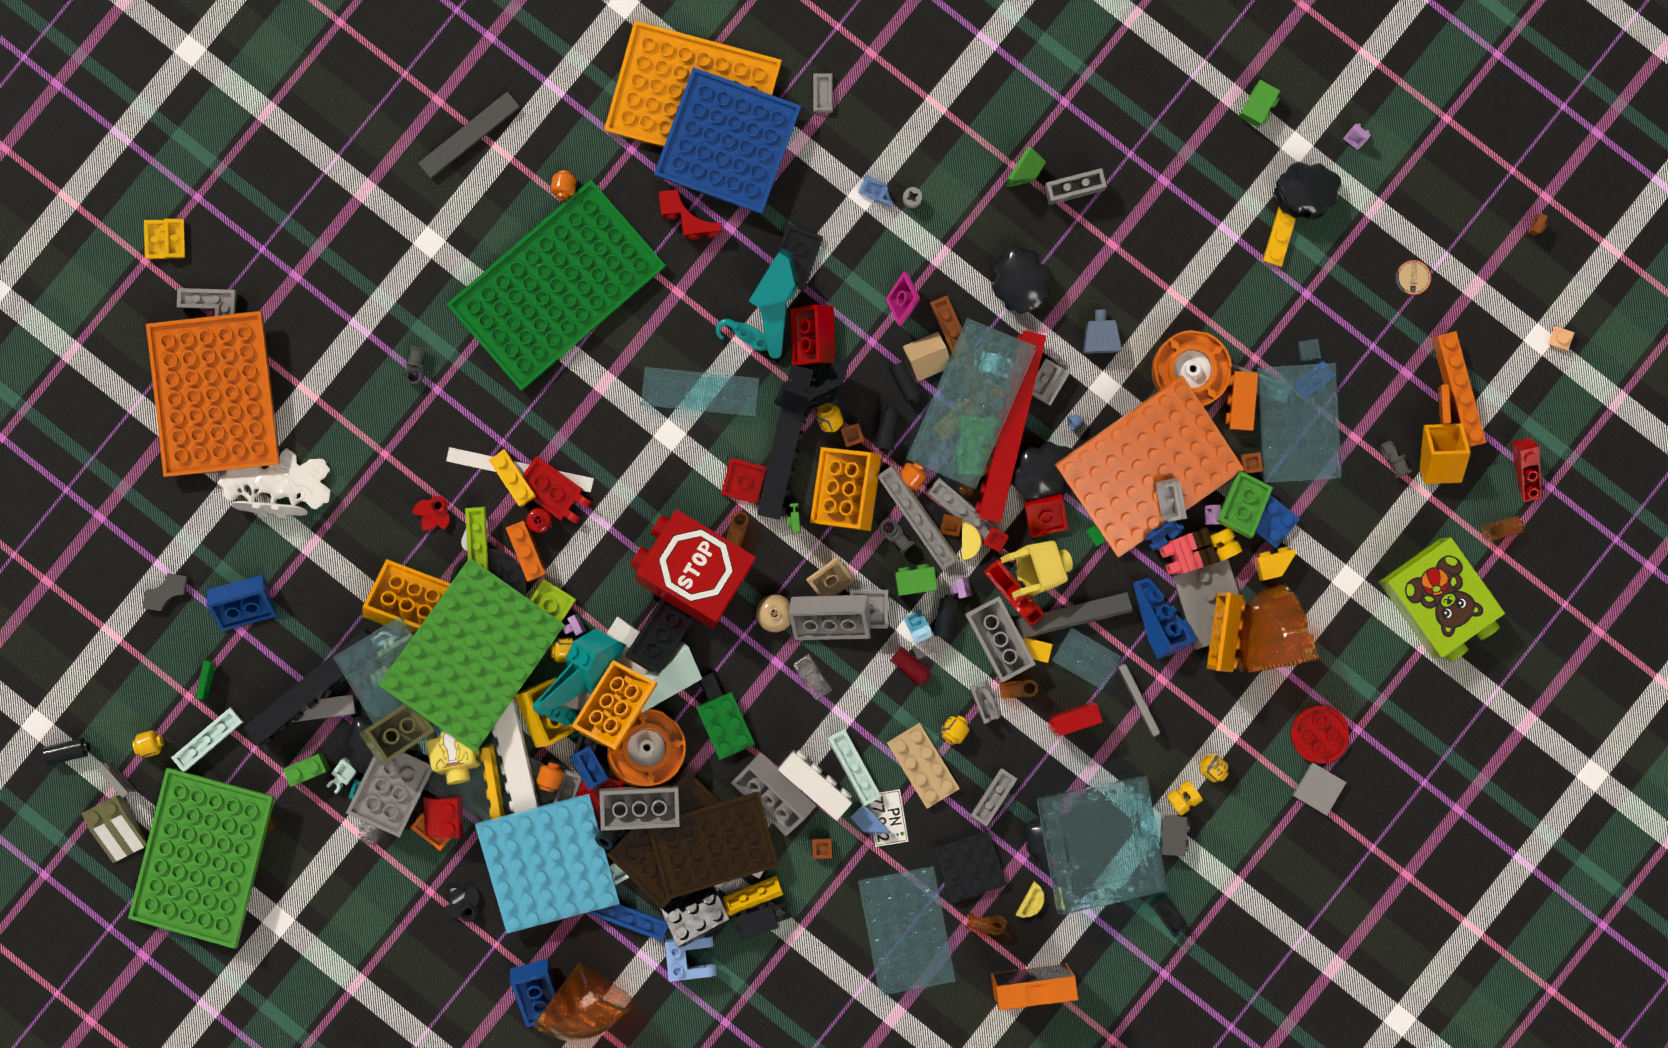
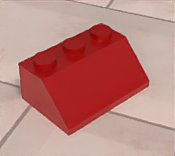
[790,305,835,366]

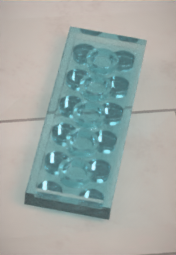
[641,367,759,417]

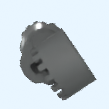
[404,346,427,385]
[1380,440,1412,478]
[879,519,914,554]

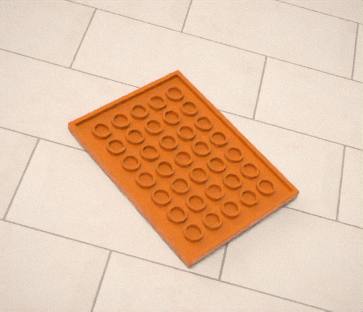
[146,311,280,477]
[1054,375,1245,558]

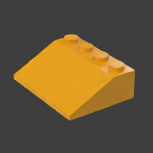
[810,447,882,531]
[362,559,451,636]
[1207,592,1246,672]
[572,660,658,751]

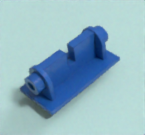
[1144,520,1184,551]

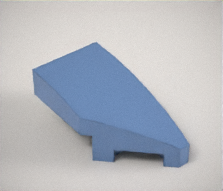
[858,175,893,207]
[850,805,891,834]

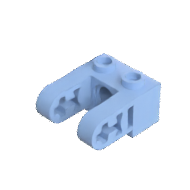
[665,935,717,982]

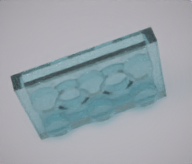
[1052,628,1121,690]

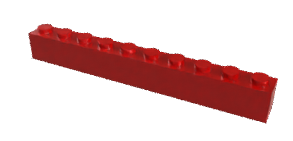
[974,330,1047,523]

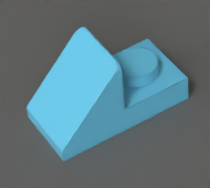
[903,610,932,644]

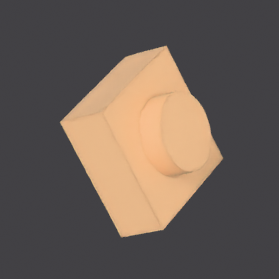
[1548,326,1574,351]

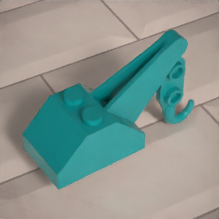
[715,248,798,359]
[533,629,626,738]

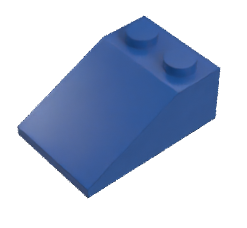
[510,959,564,1027]

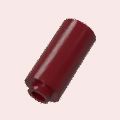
[889,646,932,685]

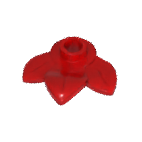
[412,496,450,531]

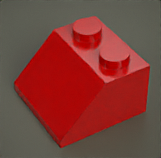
[423,795,464,838]

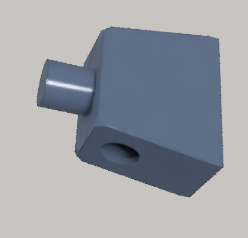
[1083,310,1122,354]

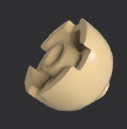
[756,594,791,632]

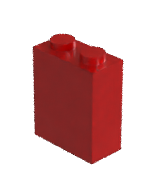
[1047,702,1103,737]

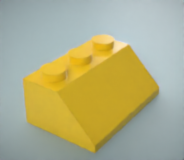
[515,678,577,748]

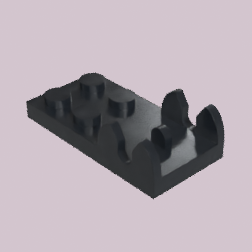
[625,598,695,676]

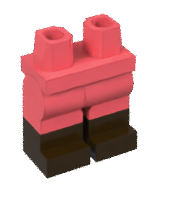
[1159,527,1219,575]

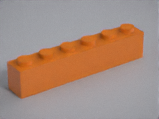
[1432,331,1486,447]

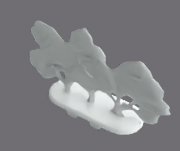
[217,448,330,518]

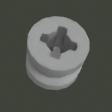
[903,187,922,209]

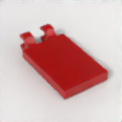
[523,456,592,524]

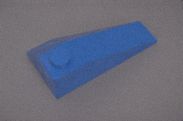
[1133,578,1198,659]

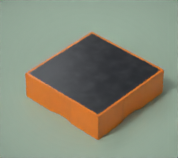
[991,963,1078,1010]

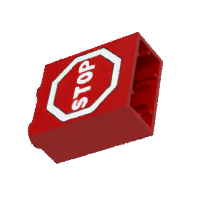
[630,509,756,629]

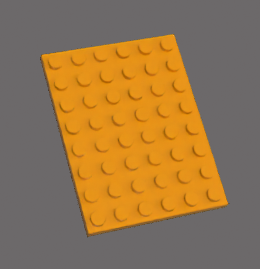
[604,20,782,147]

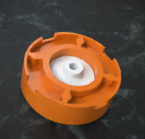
[1152,330,1232,407]
[607,709,686,788]

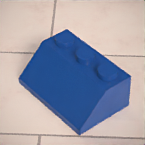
[207,575,277,632]

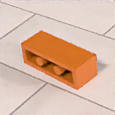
[1225,371,1258,430]
[506,521,548,582]

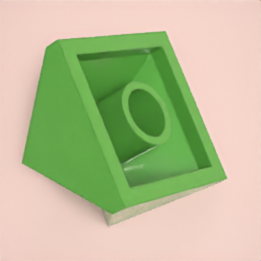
[1005,146,1046,187]

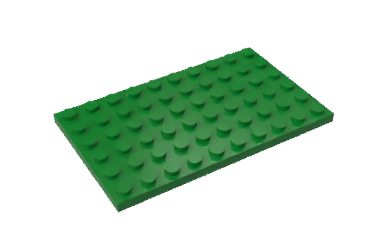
[446,180,666,391]

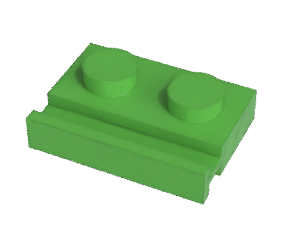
[787,503,800,533]

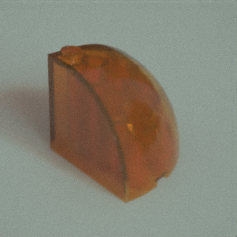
[1236,583,1319,672]
[533,962,632,1041]

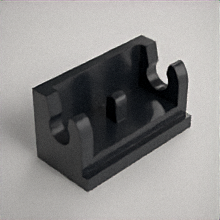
[1149,892,1188,938]

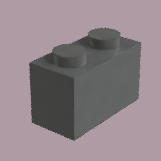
[1159,814,1190,856]

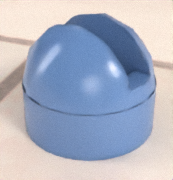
[1068,415,1084,432]

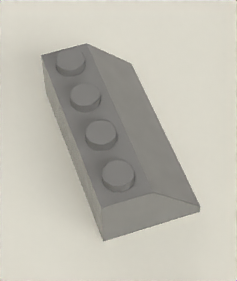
[788,595,871,640]
[964,596,1036,683]
[731,752,816,836]
[600,785,680,831]

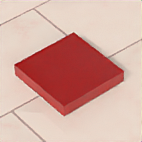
[721,458,768,504]
[1024,494,1068,538]

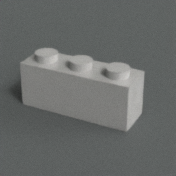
[1044,168,1107,205]

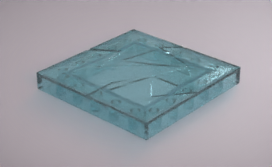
[1037,776,1168,915]

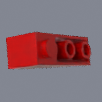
[1512,438,1542,502]

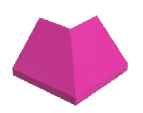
[886,271,920,326]

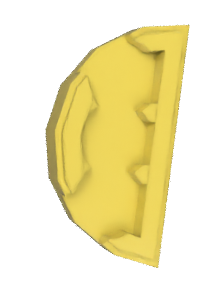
[962,521,982,560]
[1015,881,1044,918]

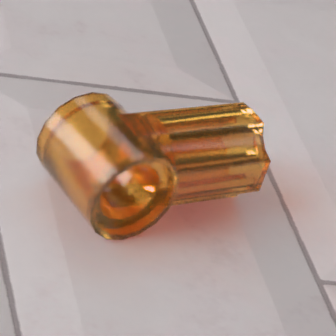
[726,511,749,548]
[1481,516,1523,540]
[1000,678,1038,699]

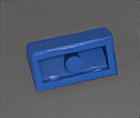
[570,746,609,790]

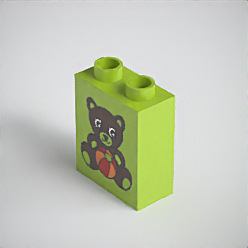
[1379,537,1505,662]

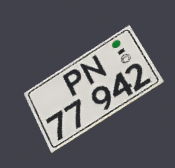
[868,789,908,847]

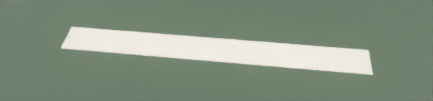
[446,447,594,492]

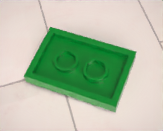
[696,691,755,760]

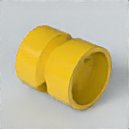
[1210,528,1243,562]
[1166,780,1203,816]

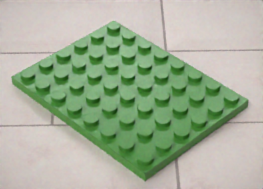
[378,558,565,753]
[128,768,275,949]

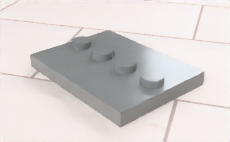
[1172,559,1251,649]
[346,752,432,838]

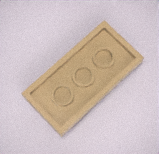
[887,723,960,809]

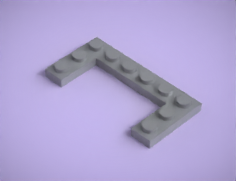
[177,288,237,316]

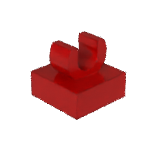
[983,526,1009,553]

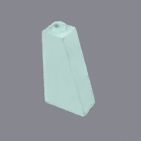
[641,641,702,712]

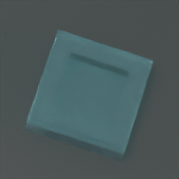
[1298,339,1321,361]

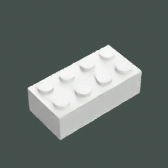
[778,750,852,821]

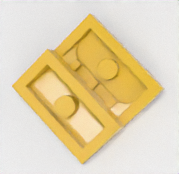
[144,219,185,259]

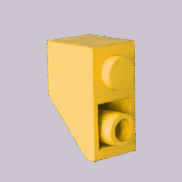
[1254,546,1296,581]

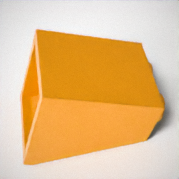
[1420,423,1471,484]

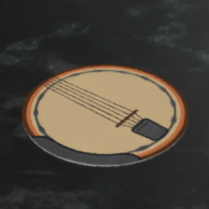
[1396,259,1432,295]

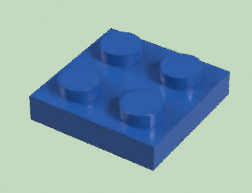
[1255,495,1300,549]

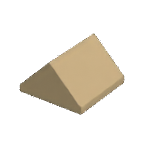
[903,332,953,382]
[806,557,855,596]

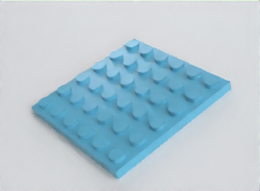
[475,794,620,933]

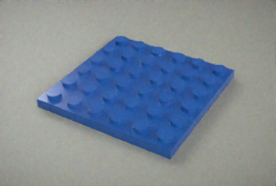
[654,67,801,215]

